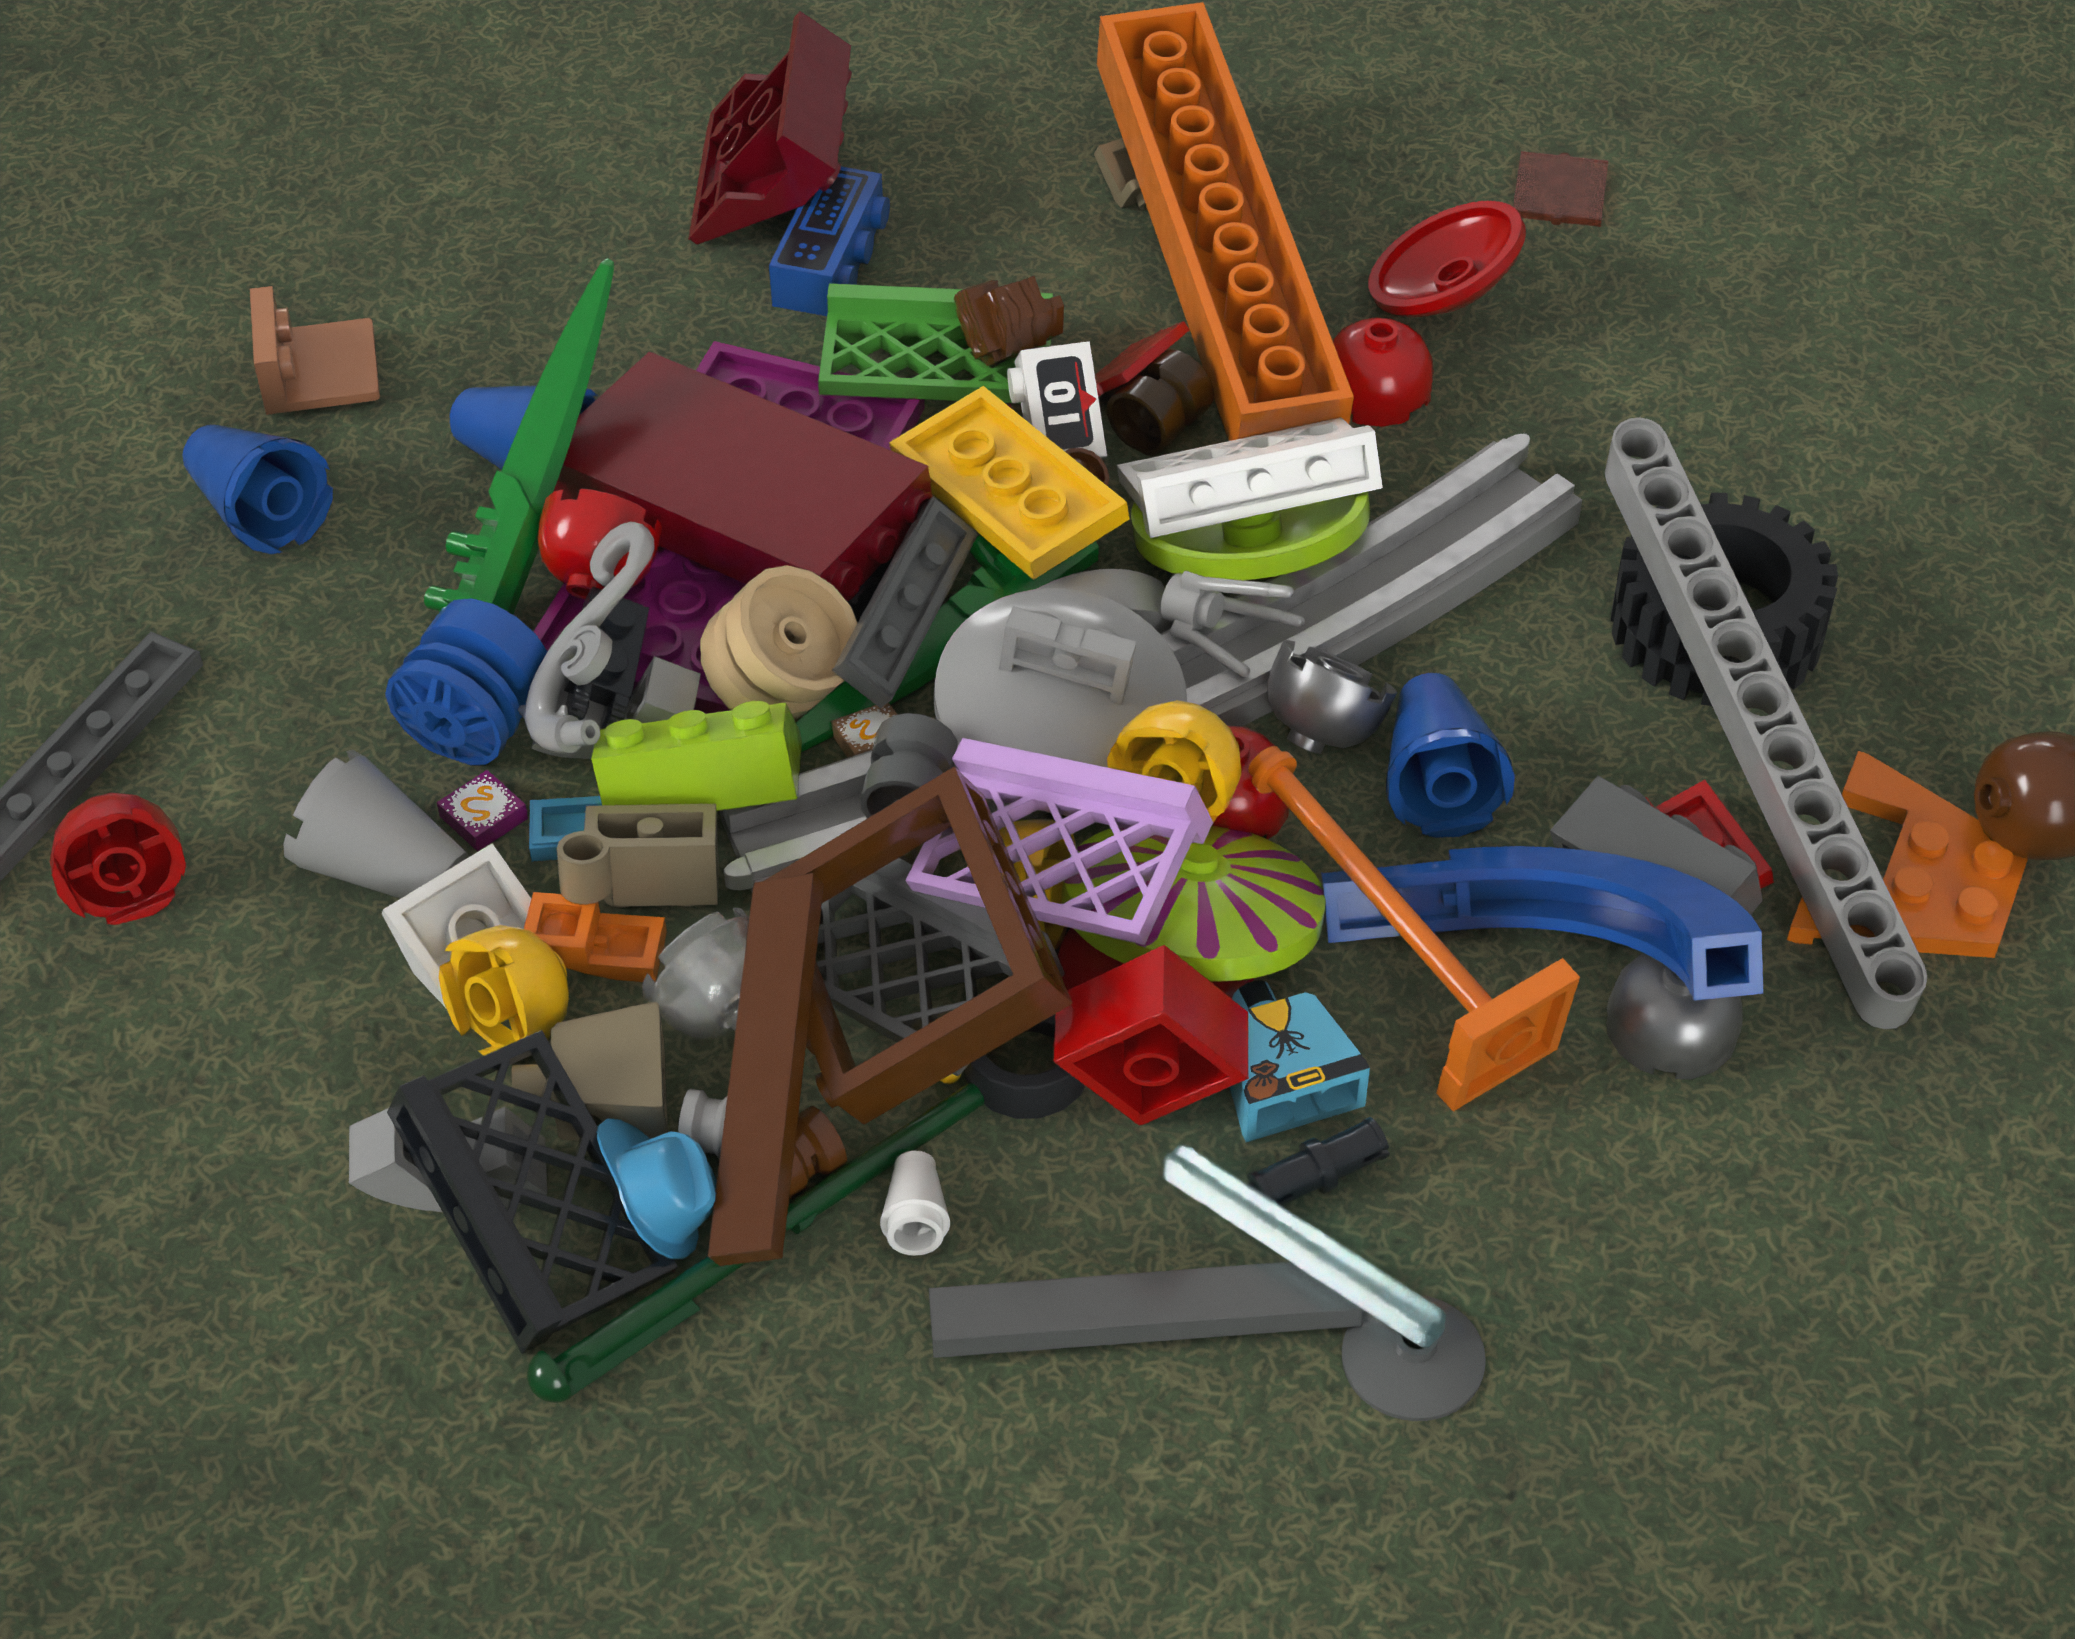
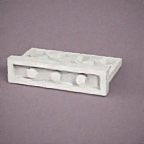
[1117,417,1383,538]

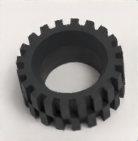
[1610,493,1838,706]

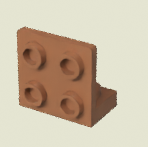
[250,286,380,415]

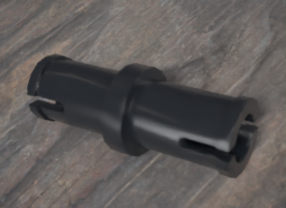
[1247,1117,1390,1215]

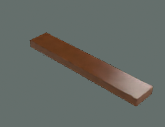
[708,873,824,1266]

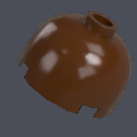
[1974,732,2075,860]

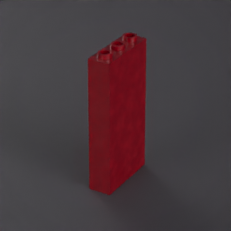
[554,352,933,601]

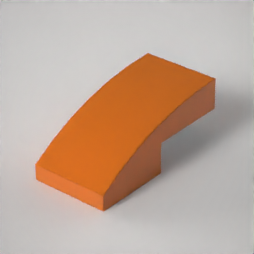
[524,892,667,983]

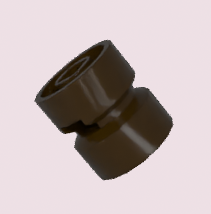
[1107,349,1214,456]

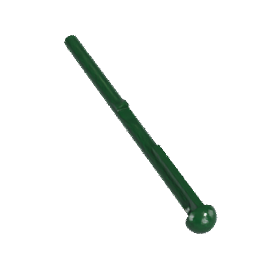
[527,1082,984,1403]

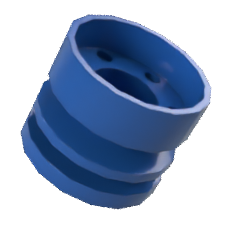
[385,598,548,766]

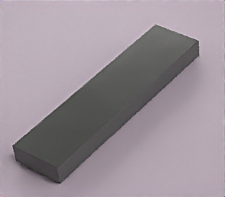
[832,496,979,708]

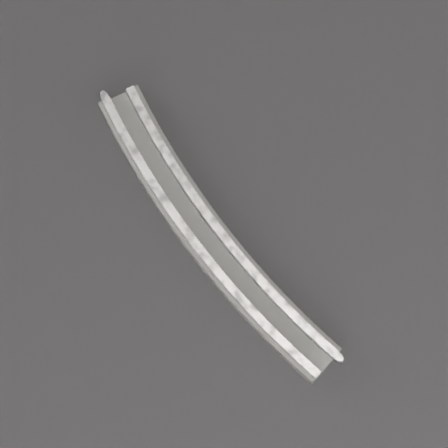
[720,434,1582,893]

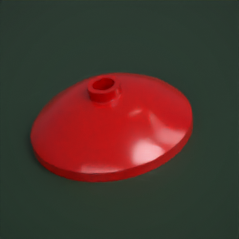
[1368,201,1526,317]

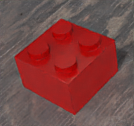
[1054,945,1249,1125]

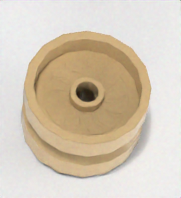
[700,565,857,722]

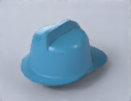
[597,1118,717,1259]

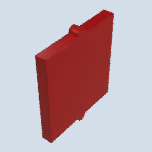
[1095,321,1190,397]

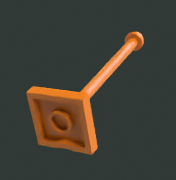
[1248,746,1580,1111]

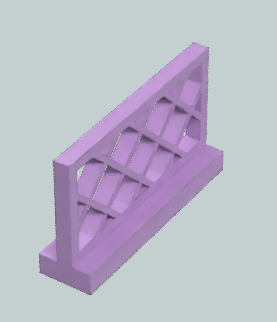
[905,738,1213,945]

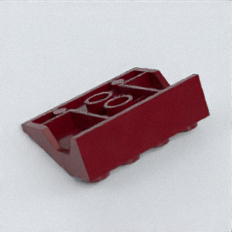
[688,11,852,245]

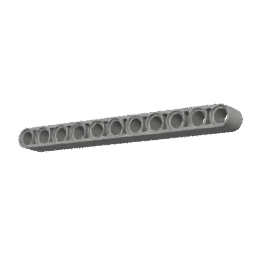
[1605,417,1927,1029]

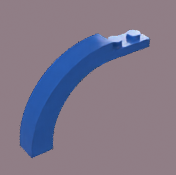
[1321,846,1764,1001]

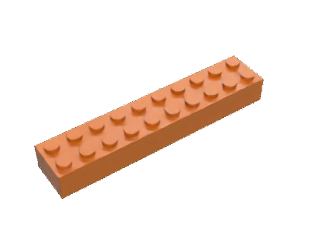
[1097,2,1354,441]

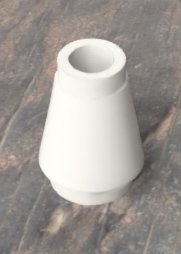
[880,1151,950,1256]

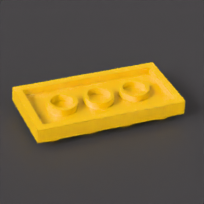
[889,386,1130,580]

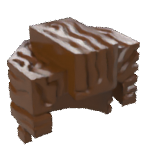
[954,276,1064,366]

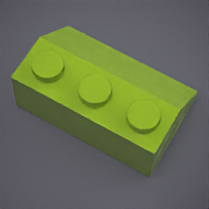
[591,701,802,811]

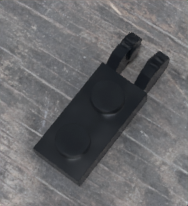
[564,586,649,729]

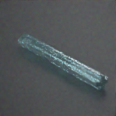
[1162,1145,1447,1348]

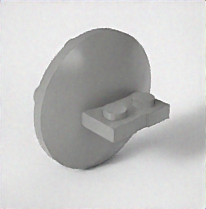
[934,588,1187,768]

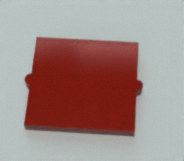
[1513,151,1608,227]

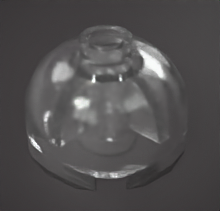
[642,908,749,1039]

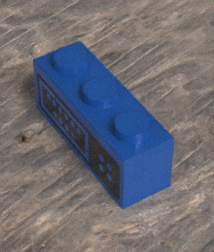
[769,167,890,316]

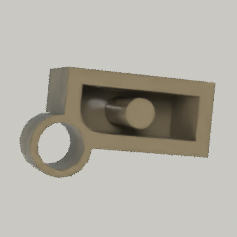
[556,804,719,908]

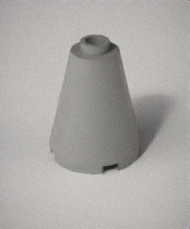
[283,750,469,899]

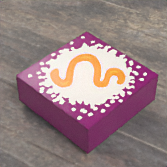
[437,770,528,852]

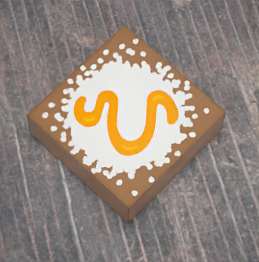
[831,702,898,758]

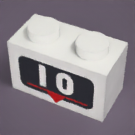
[1007,341,1107,461]

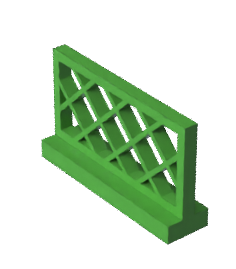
[818,283,1053,404]

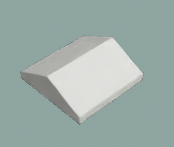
[382,843,531,1008]

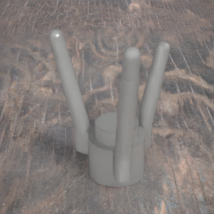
[1161,571,1305,677]

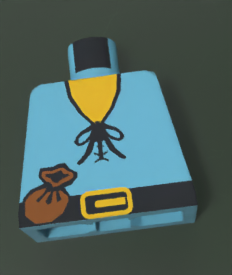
[1230,980,1370,1142]

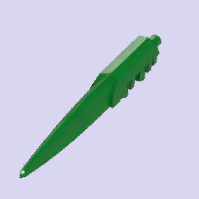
[424,258,614,614]
[796,535,1099,752]

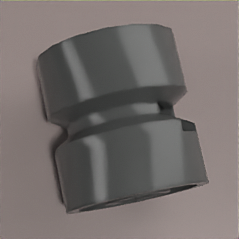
[860,713,957,818]

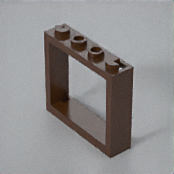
[764,766,1073,1125]

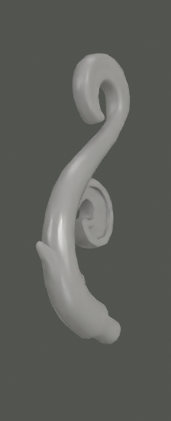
[518,521,655,753]

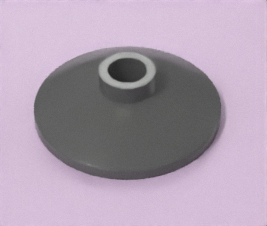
[1342,1294,1486,1421]

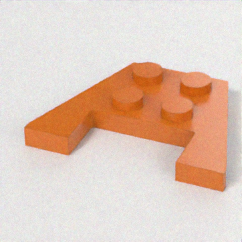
[1787,751,2028,958]

